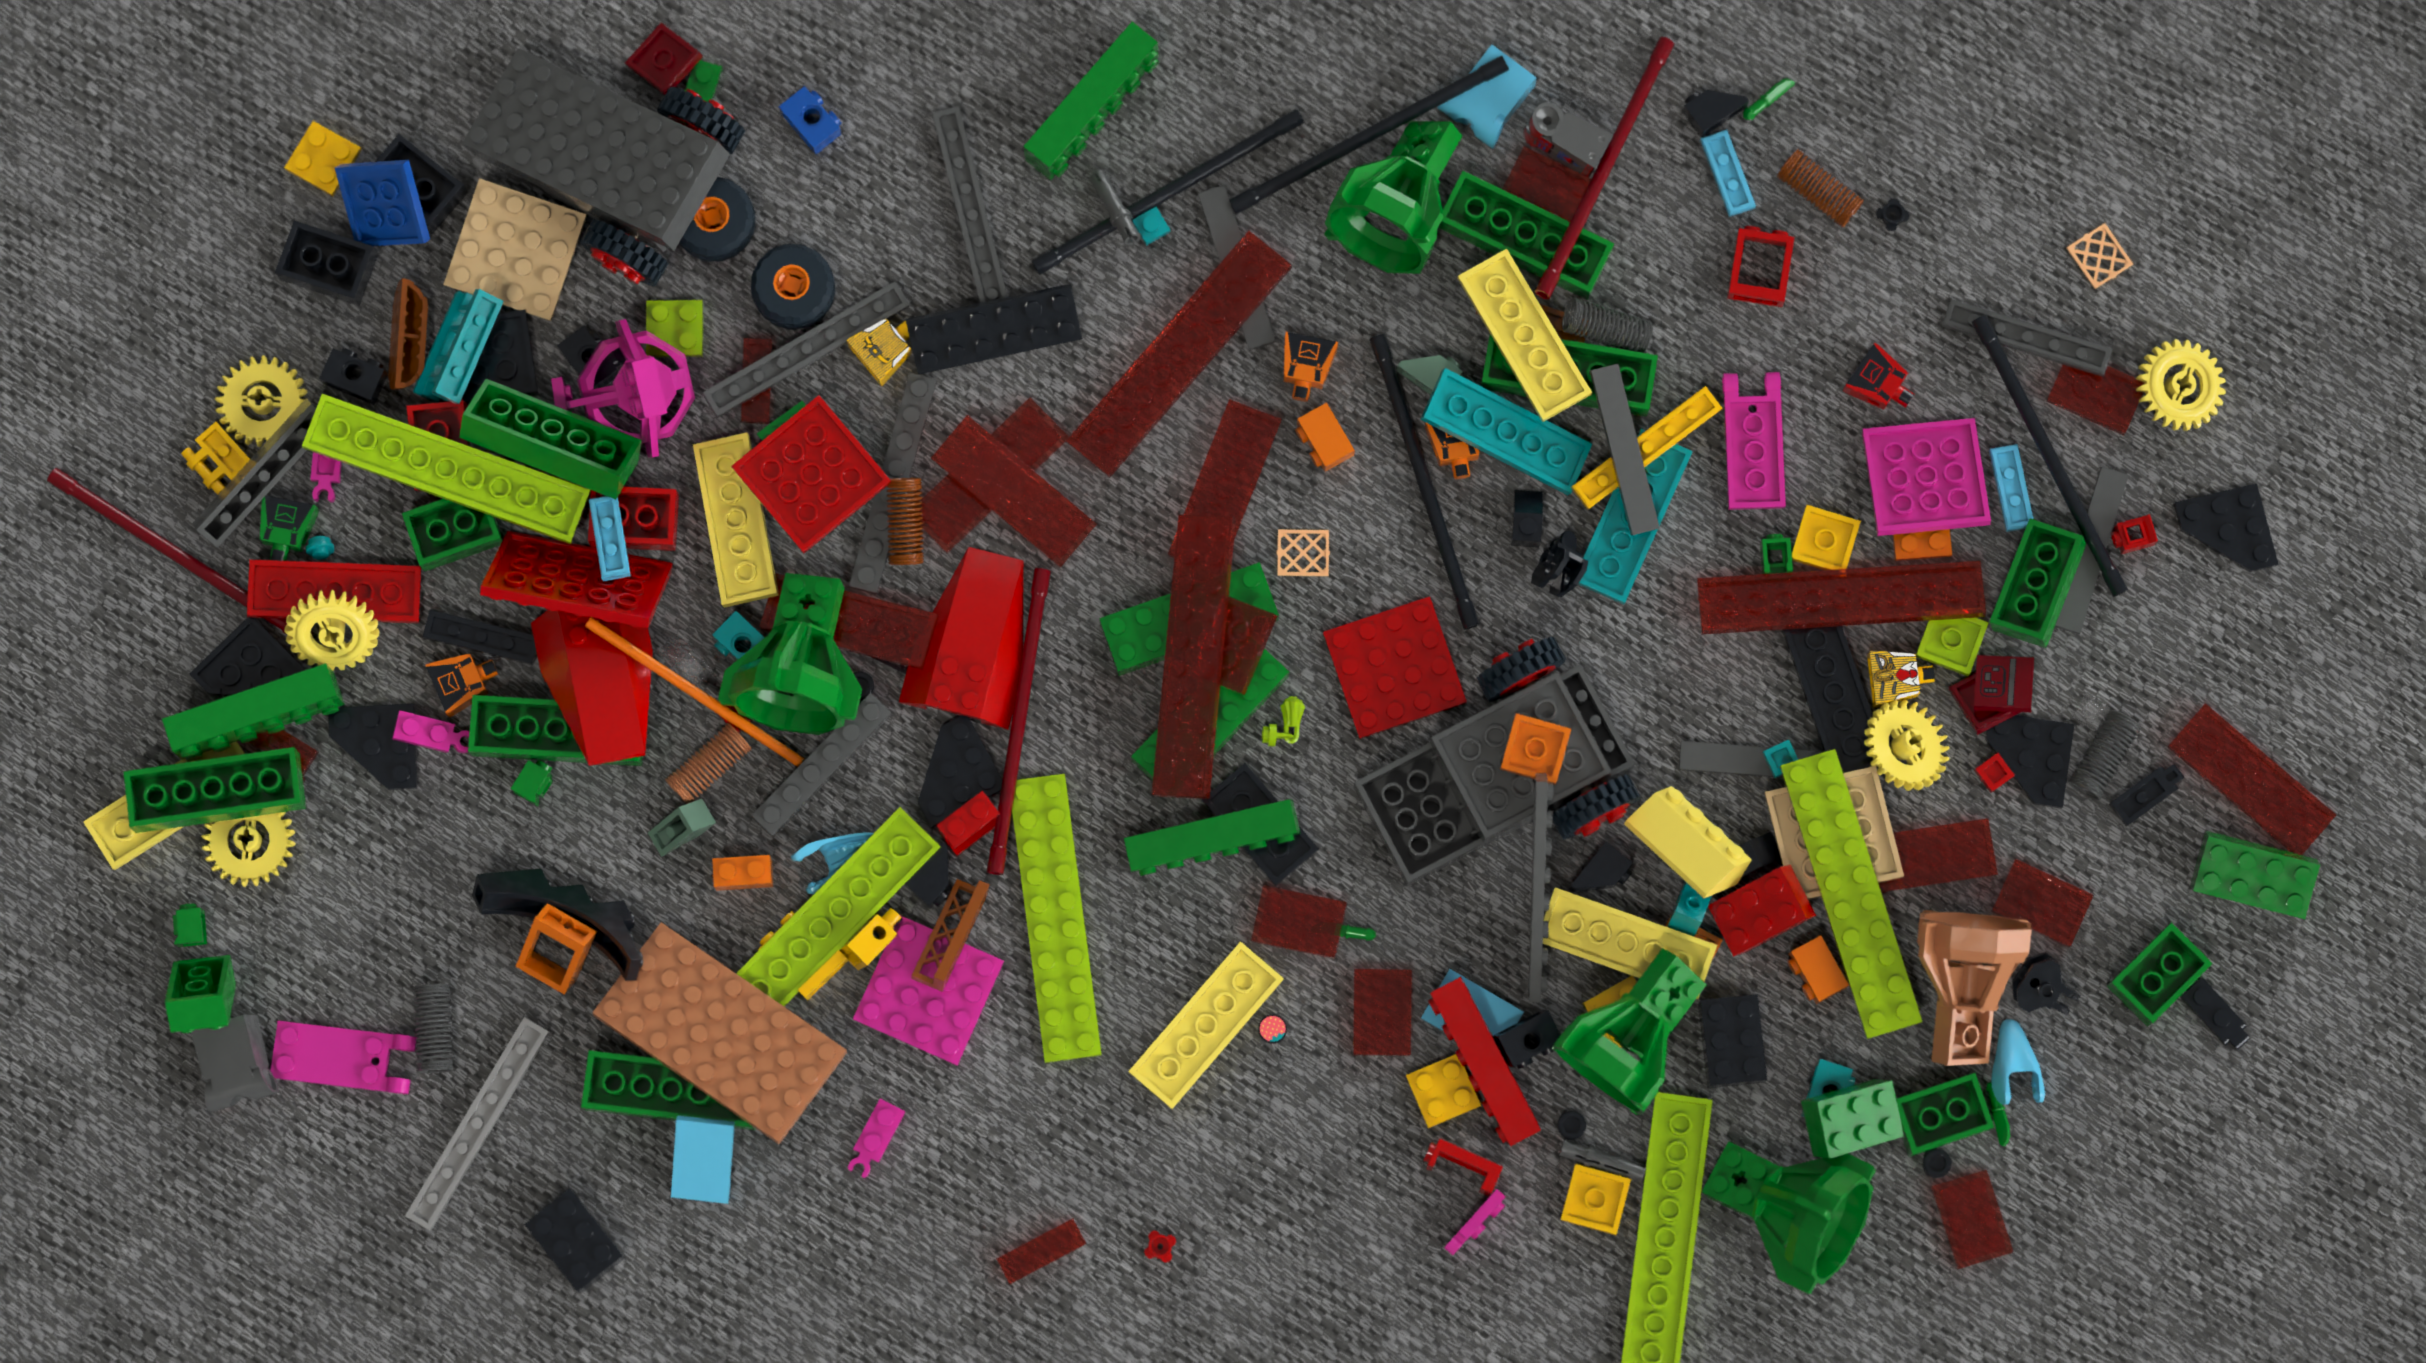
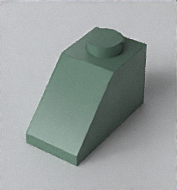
[1397,355,1463,395]
[648,799,716,857]

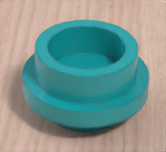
[306,536,335,560]

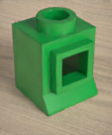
[1760,534,1793,578]
[511,760,553,807]
[173,904,207,948]

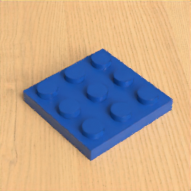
[335,160,430,246]

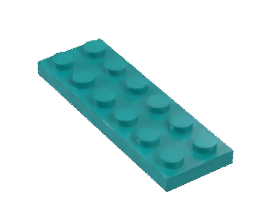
[1420,368,1592,495]
[1578,429,1693,605]

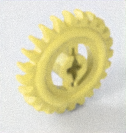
[2136,339,2226,431]
[215,355,307,447]
[284,590,379,671]
[1864,700,1950,791]
[201,812,296,887]

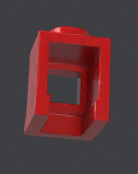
[2111,514,2158,554]

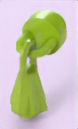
[1262,696,1305,747]

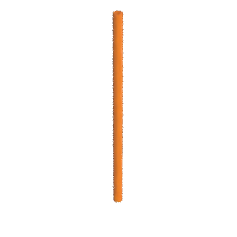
[585,617,804,767]

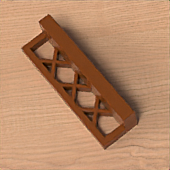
[911,879,990,992]

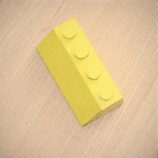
[1624,786,1752,898]

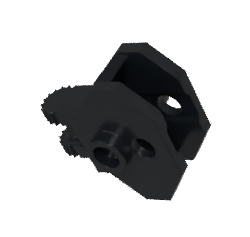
[1531,530,1588,598]
[2012,952,2081,1016]

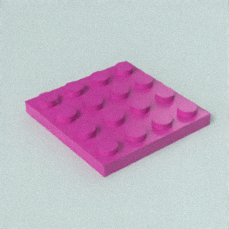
[1862,418,1991,536]
[853,915,1004,1066]

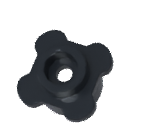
[1876,198,1909,231]

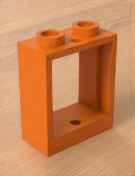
[515,903,597,995]

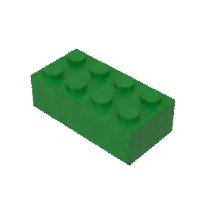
[1989,519,2086,648]
[2190,831,2320,919]

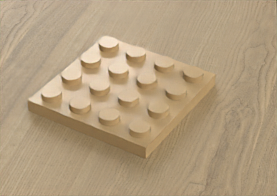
[444,178,587,321]
[1764,766,1904,900]

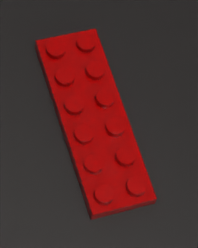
[247,559,421,624]

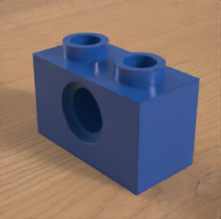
[779,86,842,155]

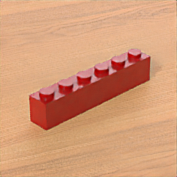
[1428,977,1541,1146]

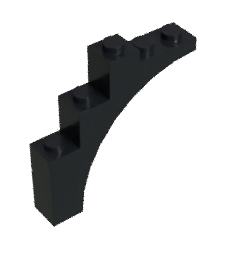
[472,868,643,981]

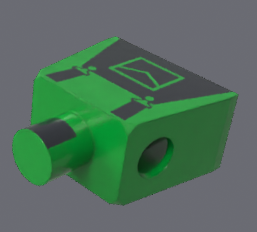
[260,495,319,561]

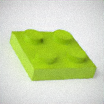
[646,300,703,357]
[1916,603,1989,676]

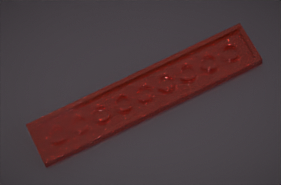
[1066,231,1292,478]
[1152,515,1236,799]
[1697,561,1986,635]

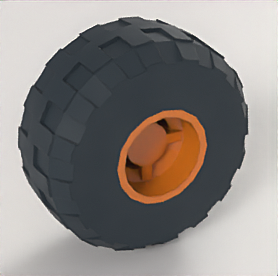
[679,176,755,262]
[751,244,835,330]

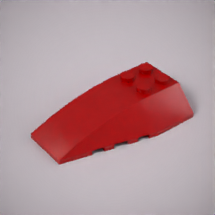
[899,547,1023,730]
[531,610,653,766]

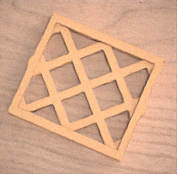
[2067,223,2133,289]
[1276,529,1330,576]

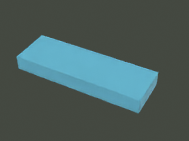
[1700,129,1756,217]
[1989,444,2034,532]
[589,496,631,582]

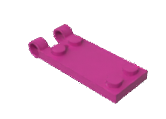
[1722,372,1786,510]
[270,1021,417,1095]

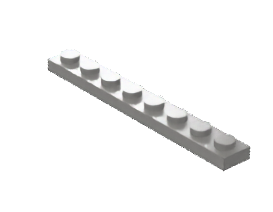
[405,1017,550,1231]

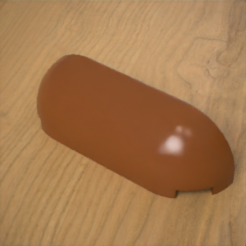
[388,278,428,390]

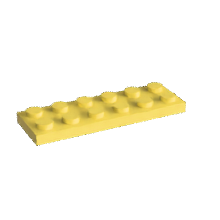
[1457,249,1592,422]
[693,432,779,608]
[83,741,245,870]
[1543,887,1717,999]
[1128,941,1284,1109]

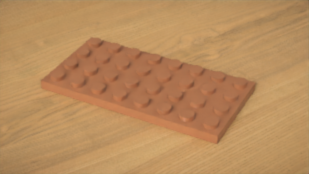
[592,922,847,1144]

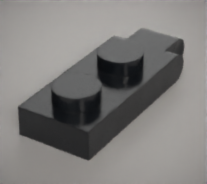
[2109,764,2184,827]
[2180,977,2250,1051]

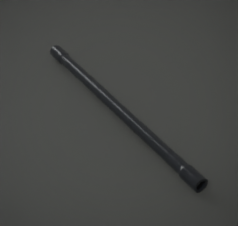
[1229,55,1509,214]
[1031,109,1304,275]
[1971,315,2128,597]
[1369,334,1480,630]

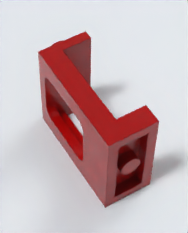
[937,791,1000,857]
[1423,1138,1503,1197]

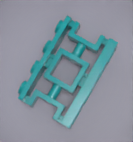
[413,289,504,404]

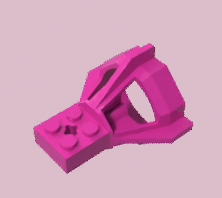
[566,319,695,458]

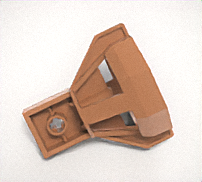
[1917,910,2031,1066]

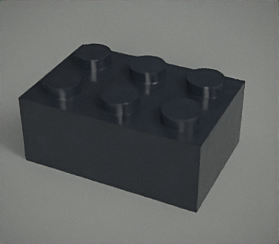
[375,134,468,235]
[275,220,378,306]
[1698,994,1767,1089]
[524,1188,626,1294]

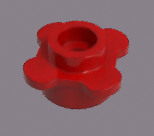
[1144,1231,1176,1263]

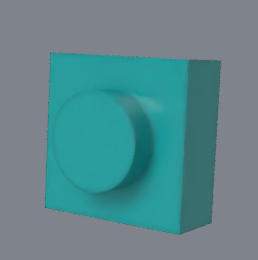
[1132,207,1170,246]
[1762,740,1799,778]

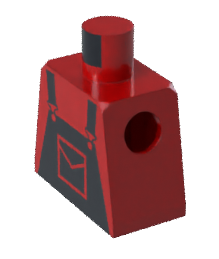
[1843,343,1915,410]

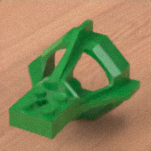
[1324,121,1462,274]
[718,573,862,735]
[1552,948,1707,1116]
[1702,1141,1876,1294]

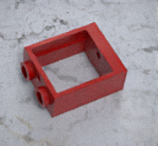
[1727,226,1794,308]

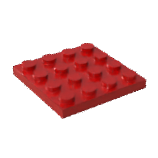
[731,395,891,554]
[1323,596,1467,739]

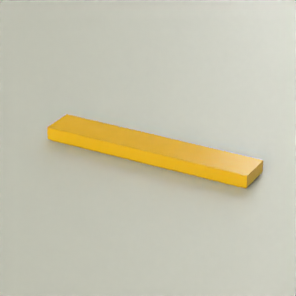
[1571,386,1723,510]

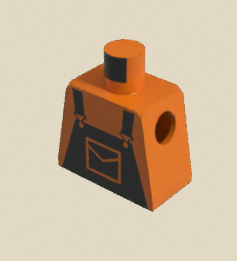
[1284,332,1338,402]
[1425,422,1479,479]
[425,654,499,718]

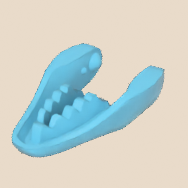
[791,832,874,894]
[1992,1019,2045,1105]

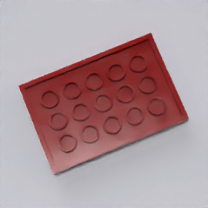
[480,531,673,628]

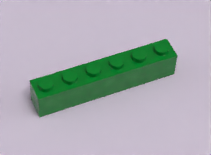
[1124,799,1301,876]

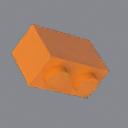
[1295,402,1355,472]
[712,855,773,891]
[1787,935,1849,1004]

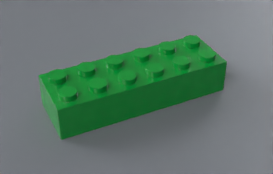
[1023,21,1159,181]
[1438,171,1614,300]
[1481,334,1658,417]
[459,379,642,500]
[1099,562,1279,676]
[1131,633,1289,799]
[162,663,345,761]
[468,695,643,766]
[123,747,306,833]
[581,1050,756,1130]

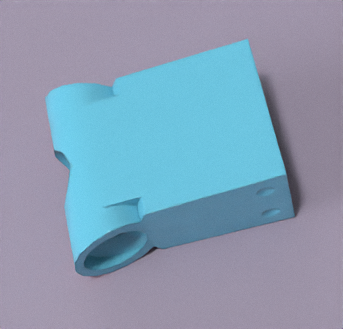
[1437,44,1536,149]

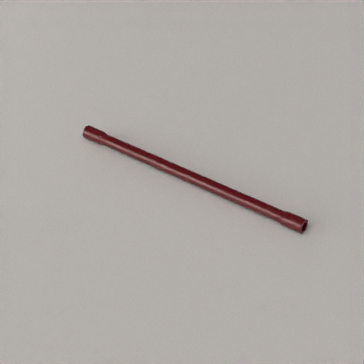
[1535,37,1674,299]
[47,467,314,636]
[986,568,1051,875]

